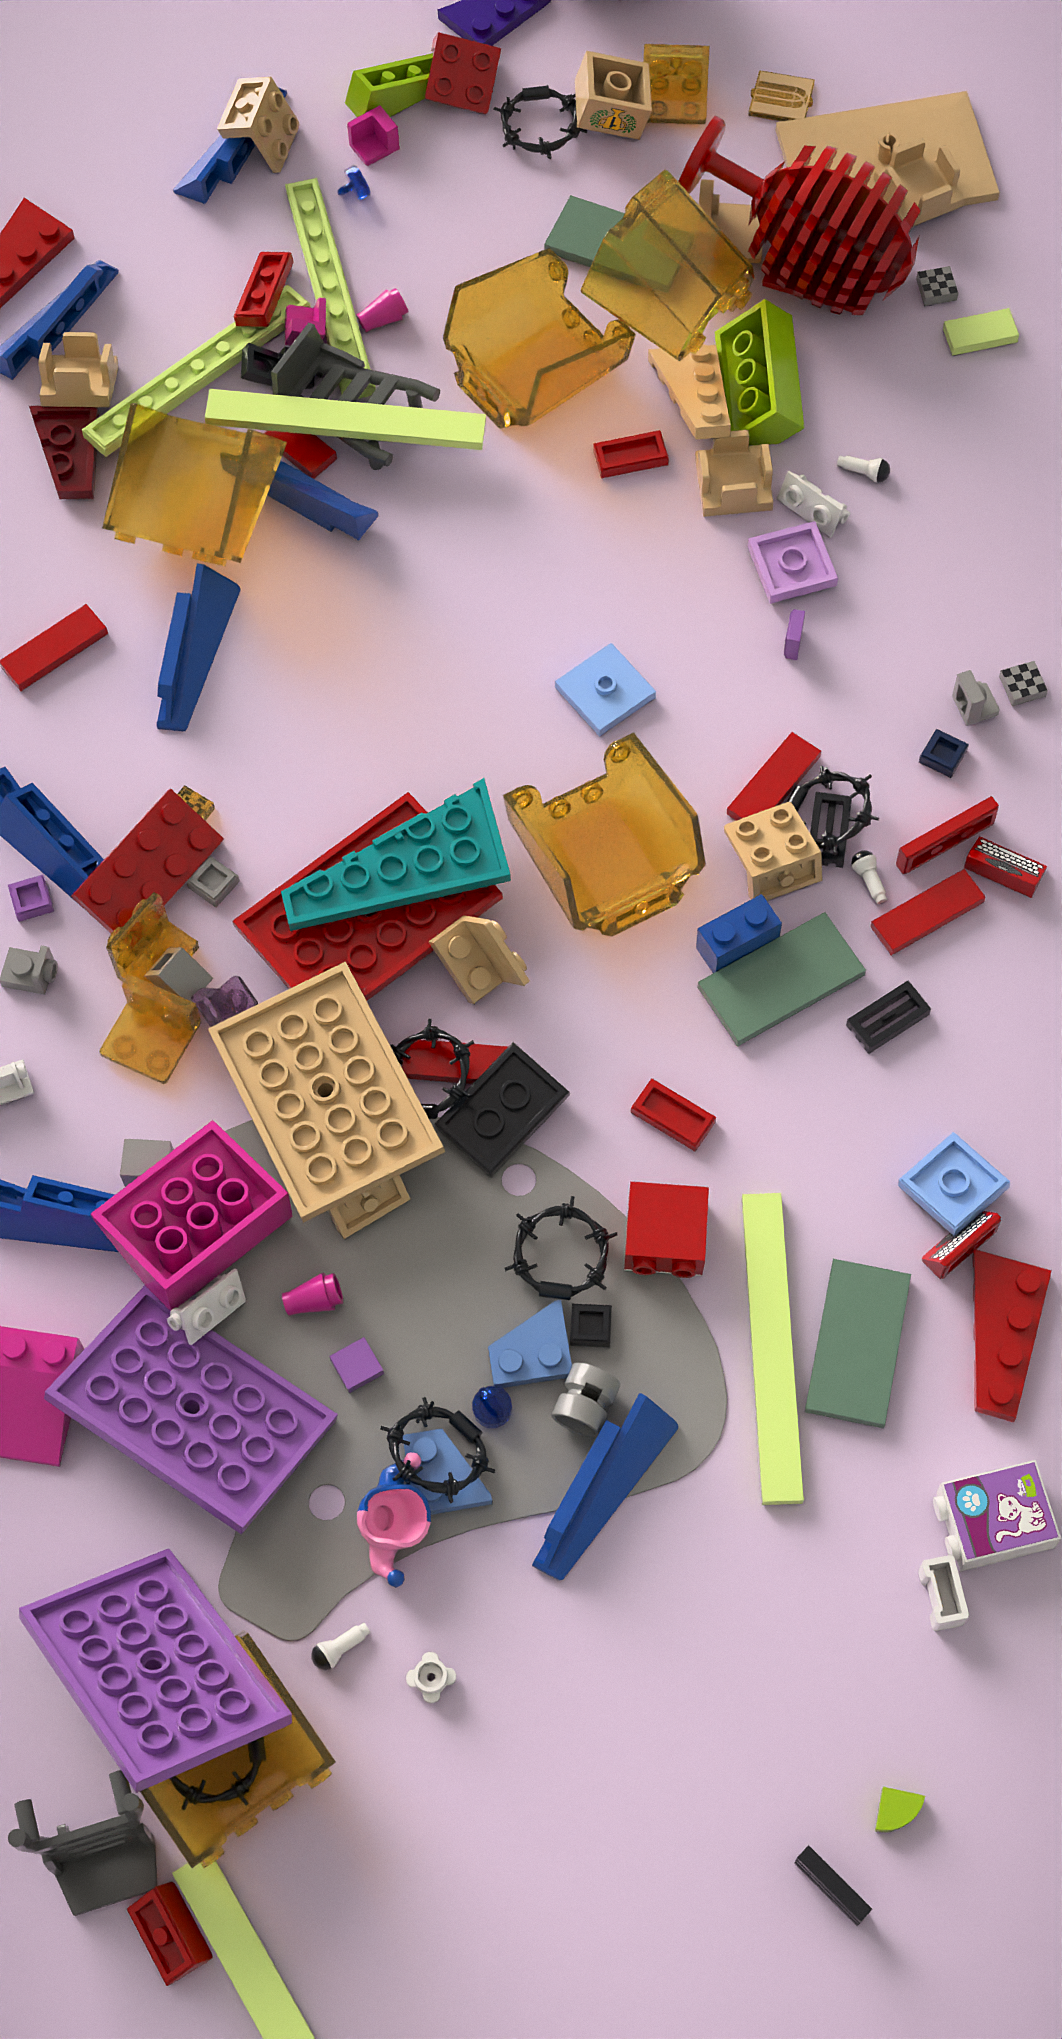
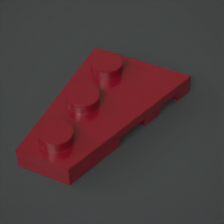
[29,406,99,499]

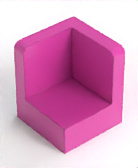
[347,106,400,166]
[285,298,326,346]

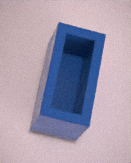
[696,894,782,973]

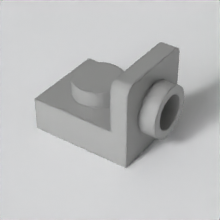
[952,670,1000,726]
[0,945,58,995]

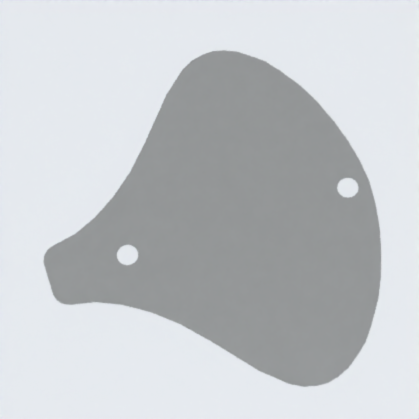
[199,1117,727,1641]

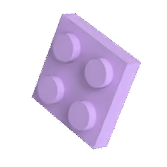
[748,521,838,604]

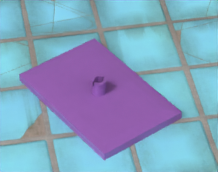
[44,1285,338,1535]
[19,1548,292,1793]

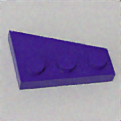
[437,0,551,46]

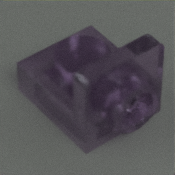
[191,976,258,1027]

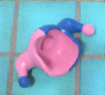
[357,1452,431,1588]

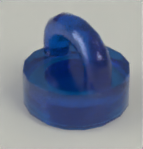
[337,165,371,200]
[472,1386,512,1428]

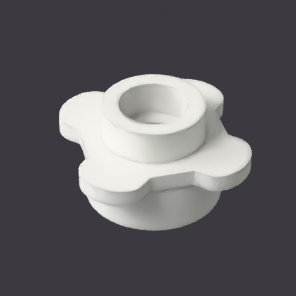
[406,1652,456,1703]

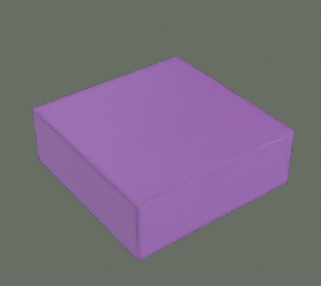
[784,609,805,660]
[8,874,54,922]
[329,1337,384,1393]

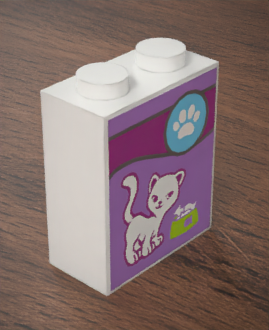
[933,1460,1061,1572]

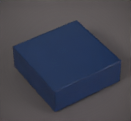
[919,729,969,778]

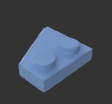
[488,1300,572,1389]
[403,1428,492,1515]

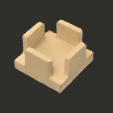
[873,138,964,226]
[38,332,119,407]
[695,430,773,517]

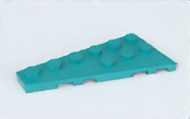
[281,778,511,931]

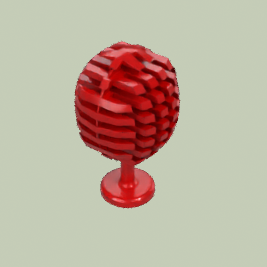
[676,115,921,315]

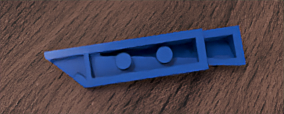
[173,87,287,204]
[0,260,119,380]
[221,452,379,541]
[157,563,241,731]
[0,766,104,908]
[0,1175,118,1252]
[532,1393,678,1580]

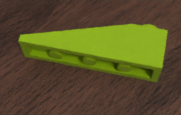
[345,53,433,117]

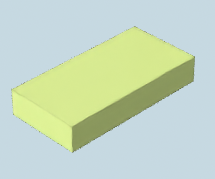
[943,308,1019,356]

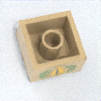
[575,51,652,140]

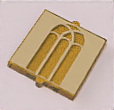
[748,70,815,121]

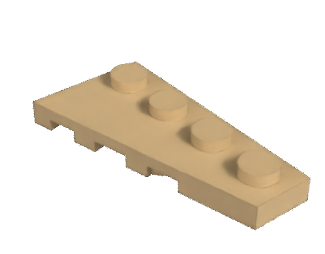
[648,344,731,439]

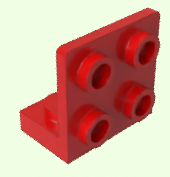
[425,32,501,114]

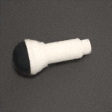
[837,456,890,483]
[851,850,887,904]
[311,1623,370,1671]

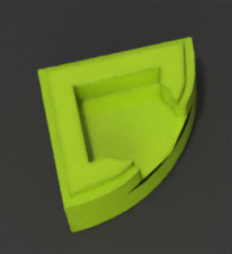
[875,1787,925,1832]

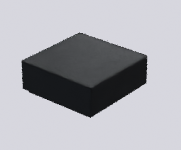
[570,1303,612,1347]

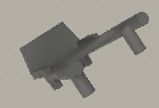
[271,322,440,470]
[8,1770,157,1916]

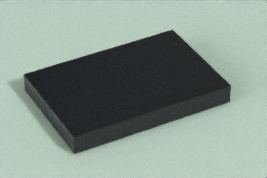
[434,1042,570,1178]

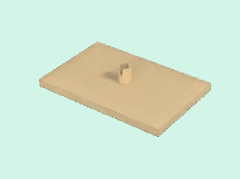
[775,91,1000,206]
[208,962,445,1223]

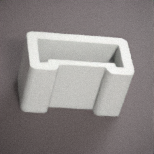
[918,1555,969,1631]

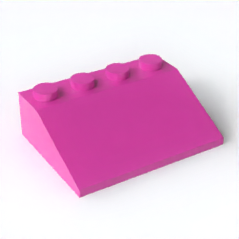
[91,1120,293,1311]
[0,1326,84,1467]

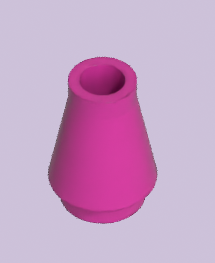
[356,288,409,333]
[282,1272,343,1316]

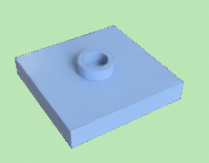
[555,643,656,737]
[898,1132,1010,1236]

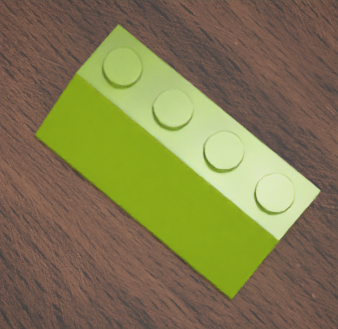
[715,299,804,446]

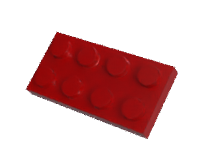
[71,788,224,947]

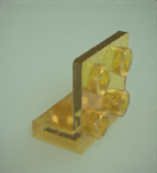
[643,44,710,124]
[106,892,199,1002]
[99,974,202,1084]

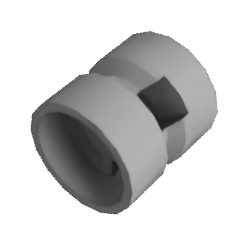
[552,1363,621,1438]

